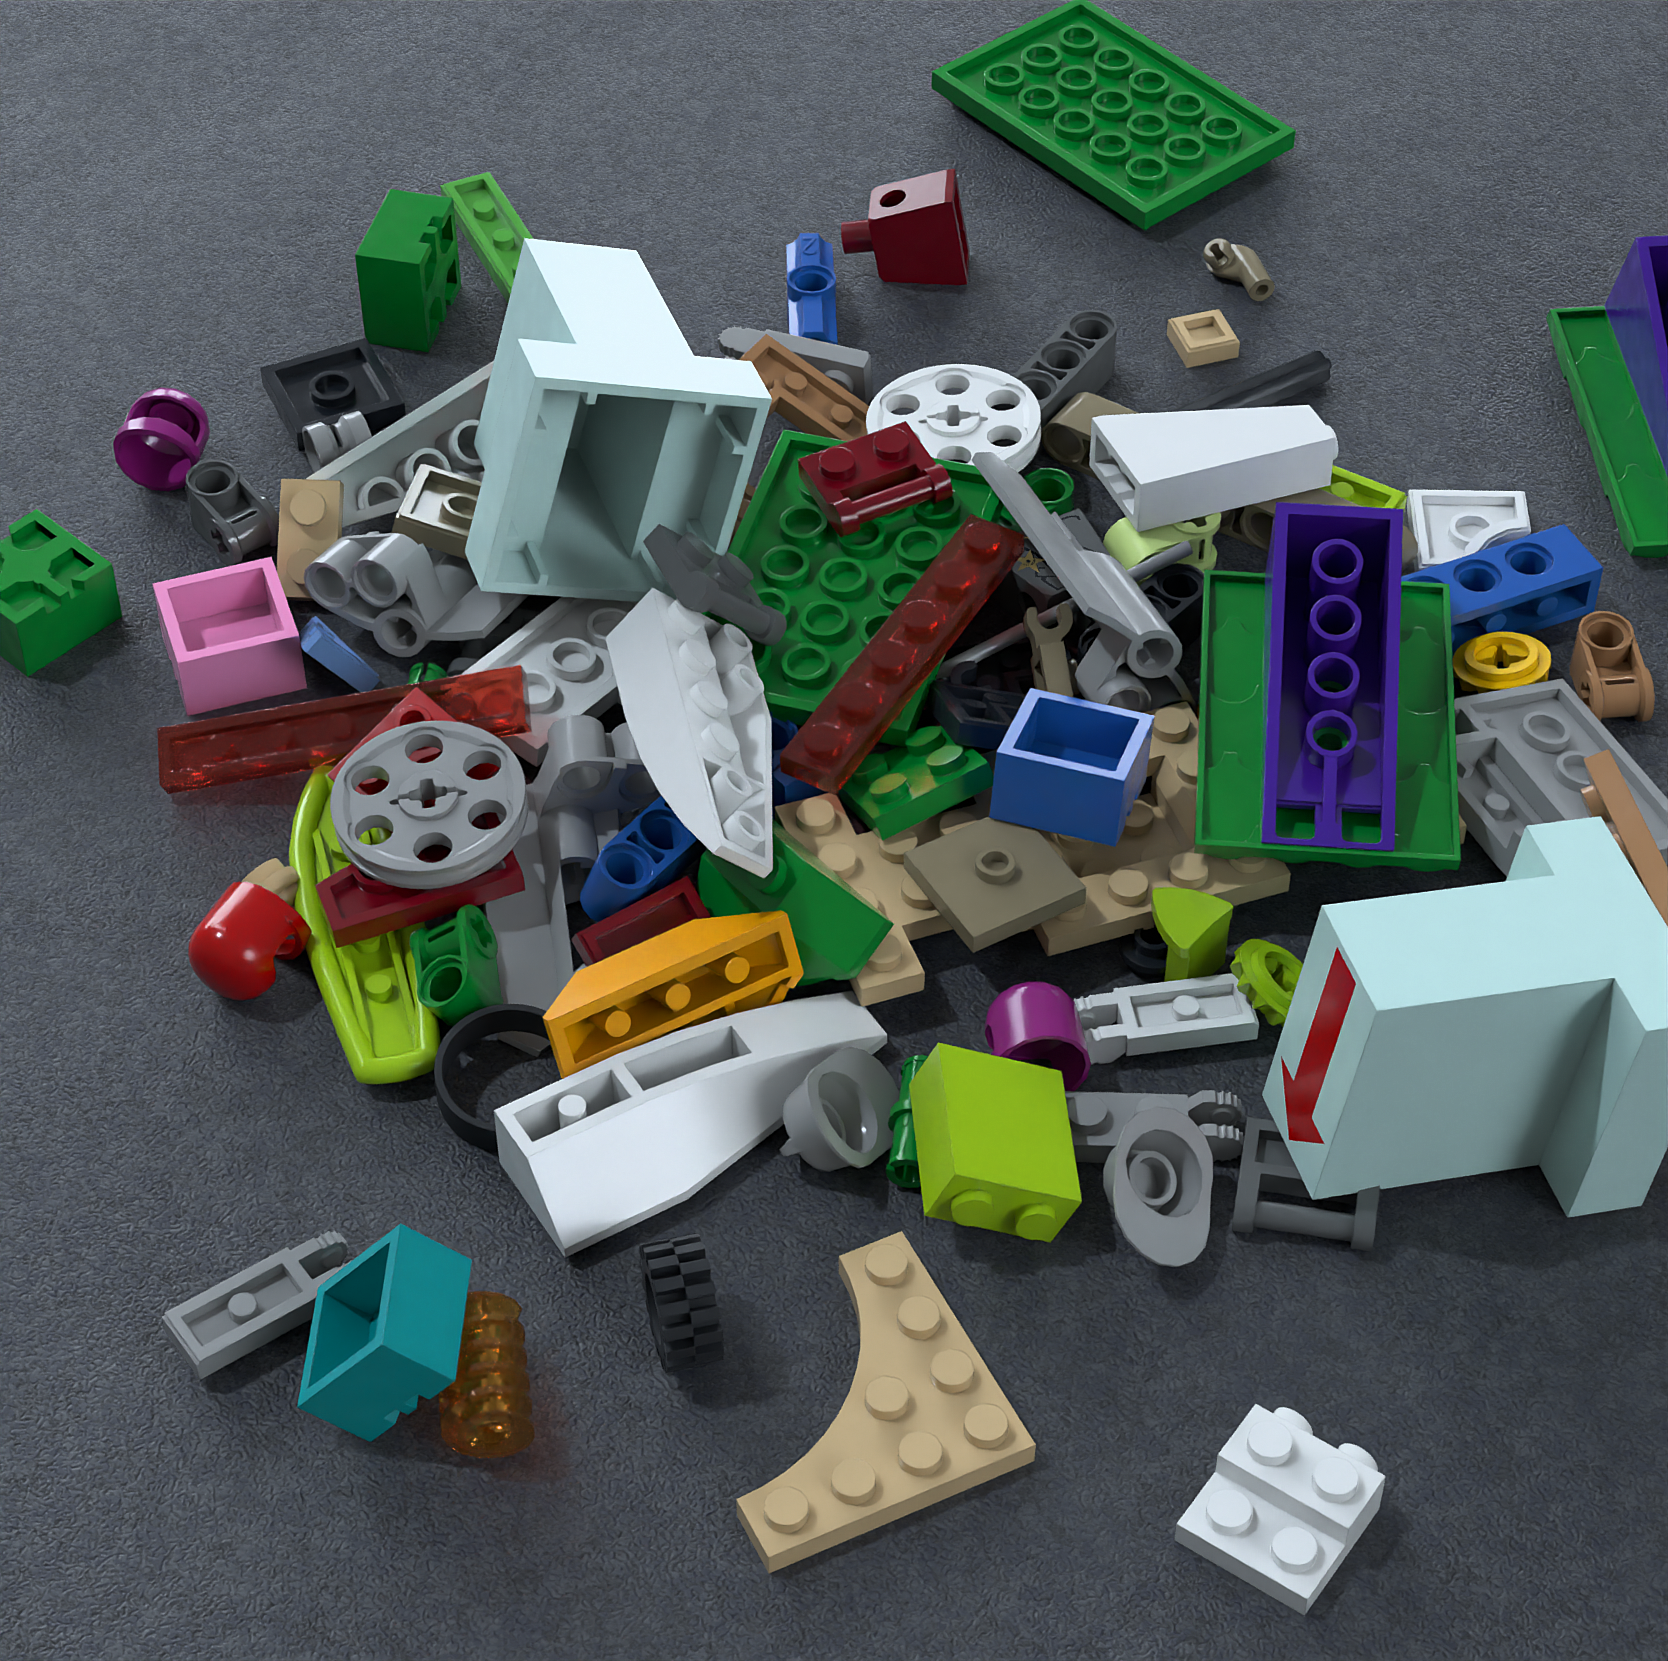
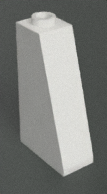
[1089,405,1338,532]

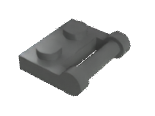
[643,524,787,646]
[1232,1117,1380,1252]

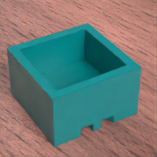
[297,1223,472,1442]

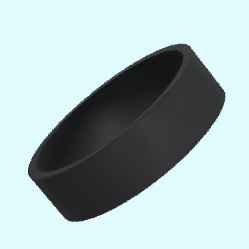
[434,1004,550,1152]

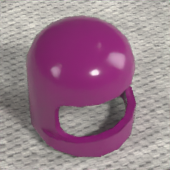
[113,387,210,491]
[984,981,1091,1091]

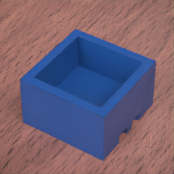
[989,688,1155,847]

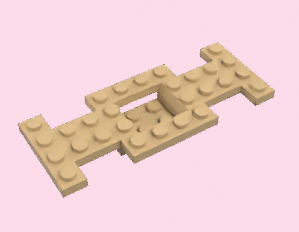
[775,701,1467,1007]

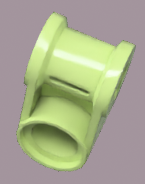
[1103,512,1221,586]

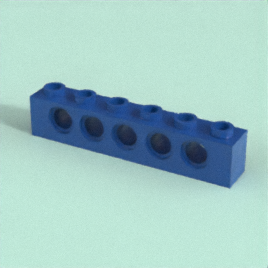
[1401,524,1603,659]

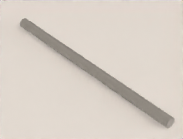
[935,541,1193,680]

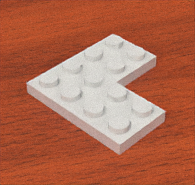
[442,597,638,767]

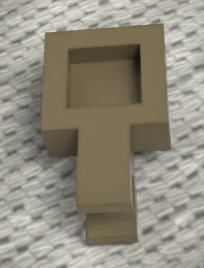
[1023,603,1080,697]

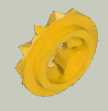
[1452,632,1551,694]

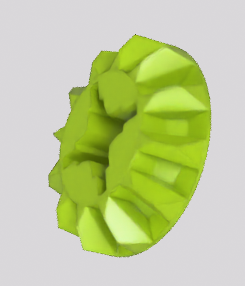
[1230,939,1303,1027]

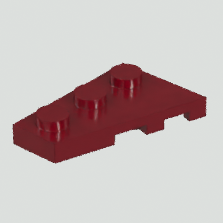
[315,812,525,948]

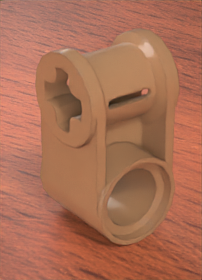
[1569,611,1655,722]

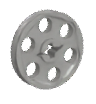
[330,721,529,889]

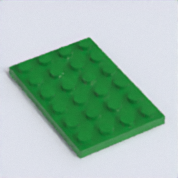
[932,0,1296,230]
[701,429,1004,748]

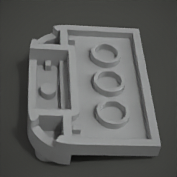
[1454,678,1668,876]

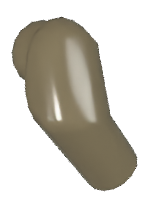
[1203,238,1275,301]

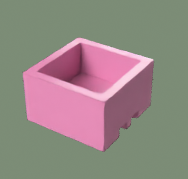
[153,557,307,716]

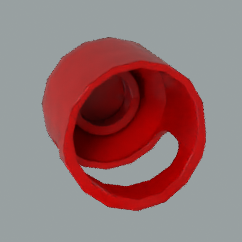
[188,881,312,1000]

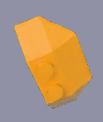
[543,910,804,1079]

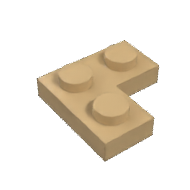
[277,479,344,601]

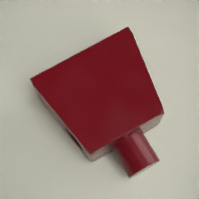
[841,169,970,285]

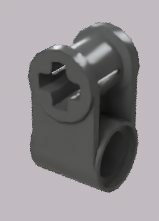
[186,460,279,566]

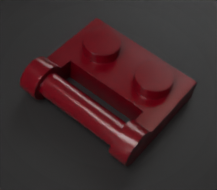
[798,421,953,537]

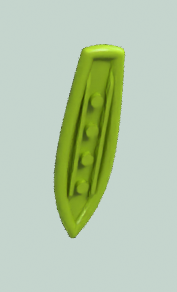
[289,760,441,1084]

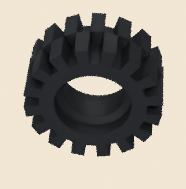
[639,1233,724,1373]

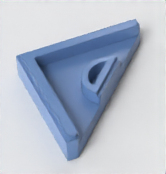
[299,616,380,696]

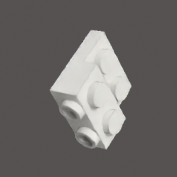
[1174,1404,1386,1616]

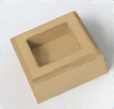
[1167,309,1240,368]

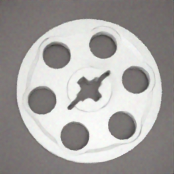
[866,364,1041,473]

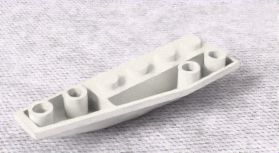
[606,588,773,878]
[494,991,887,1257]

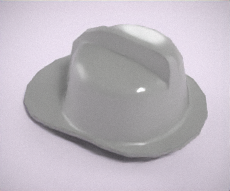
[779,1047,899,1172]
[1103,1106,1213,1267]

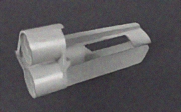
[971,452,1197,717]
[304,531,530,657]
[483,715,661,1057]

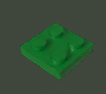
[833,726,994,841]

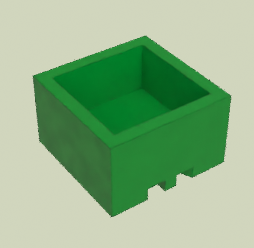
[355,189,461,353]
[0,509,123,677]

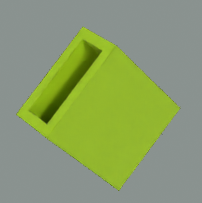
[909,1042,1082,1243]

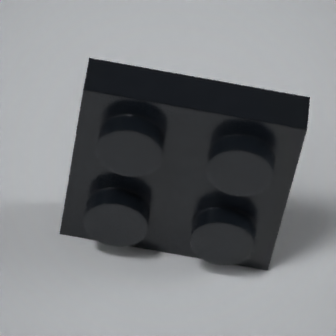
[260,338,406,451]

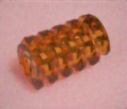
[438,1291,535,1458]

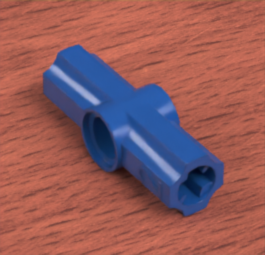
[786,233,838,345]

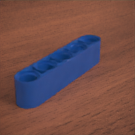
[580,711,800,922]

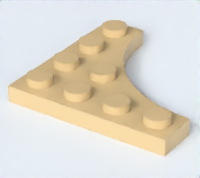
[736,1231,1036,1573]

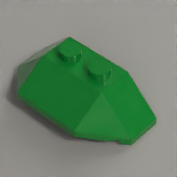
[695,819,894,986]

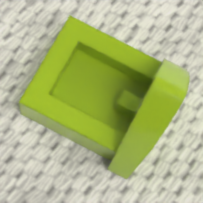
[1151,887,1233,982]

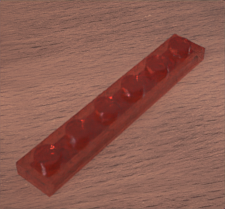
[780,514,1024,795]
[157,665,532,794]

